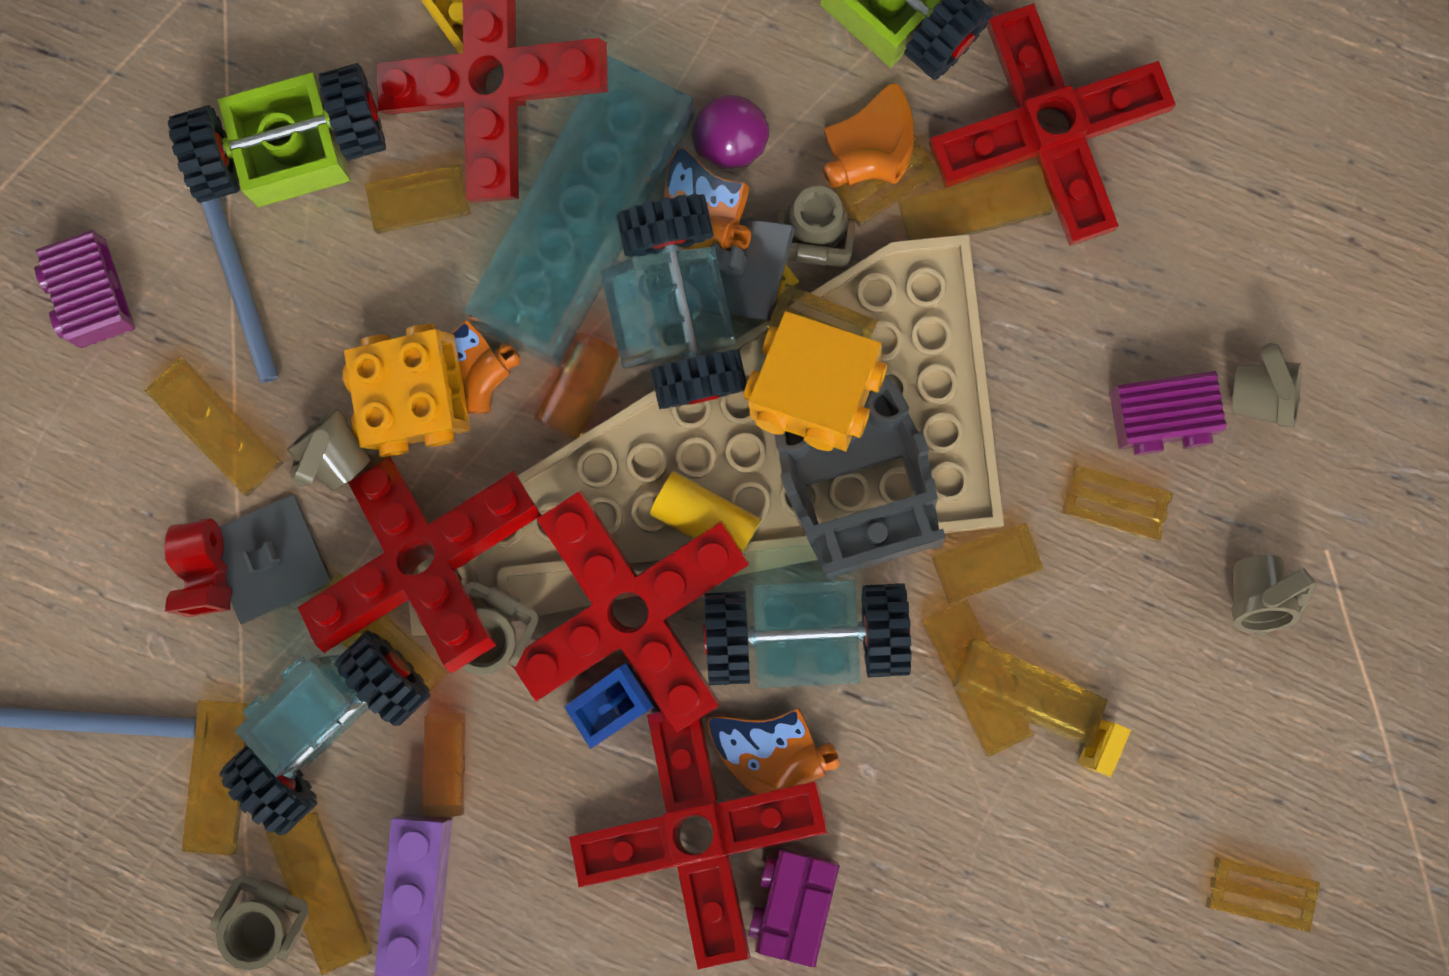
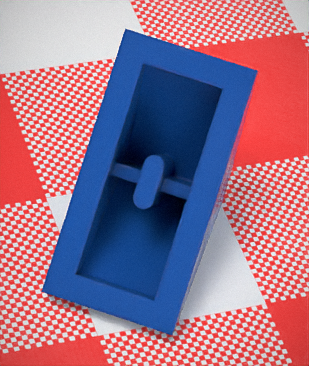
[564,663,656,749]

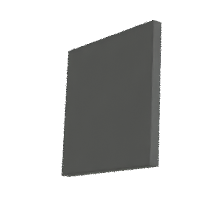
[686,219,796,321]
[220,494,333,624]

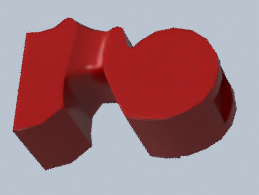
[164,518,233,617]

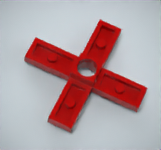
[377,0,608,203]
[929,3,1176,246]
[297,456,542,674]
[509,490,750,733]
[569,712,829,970]

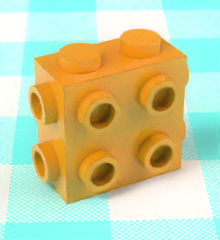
[744,311,888,452]
[343,324,471,457]

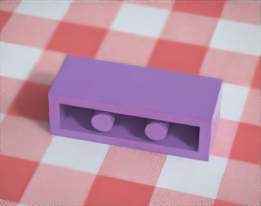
[375,814,452,976]

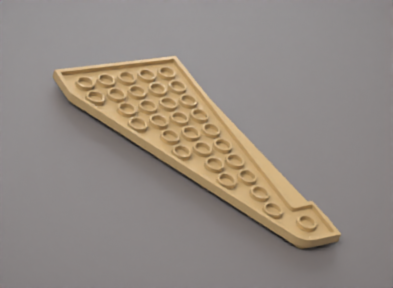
[408,234,1004,637]

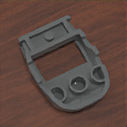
[775,375,945,581]

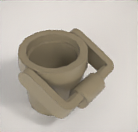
[777,186,856,267]
[1232,343,1302,428]
[287,409,370,491]
[1231,555,1316,636]
[462,582,539,675]
[210,875,309,970]

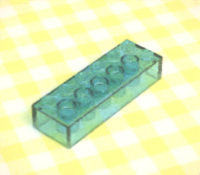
[464,54,694,368]

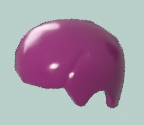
[691,95,769,169]

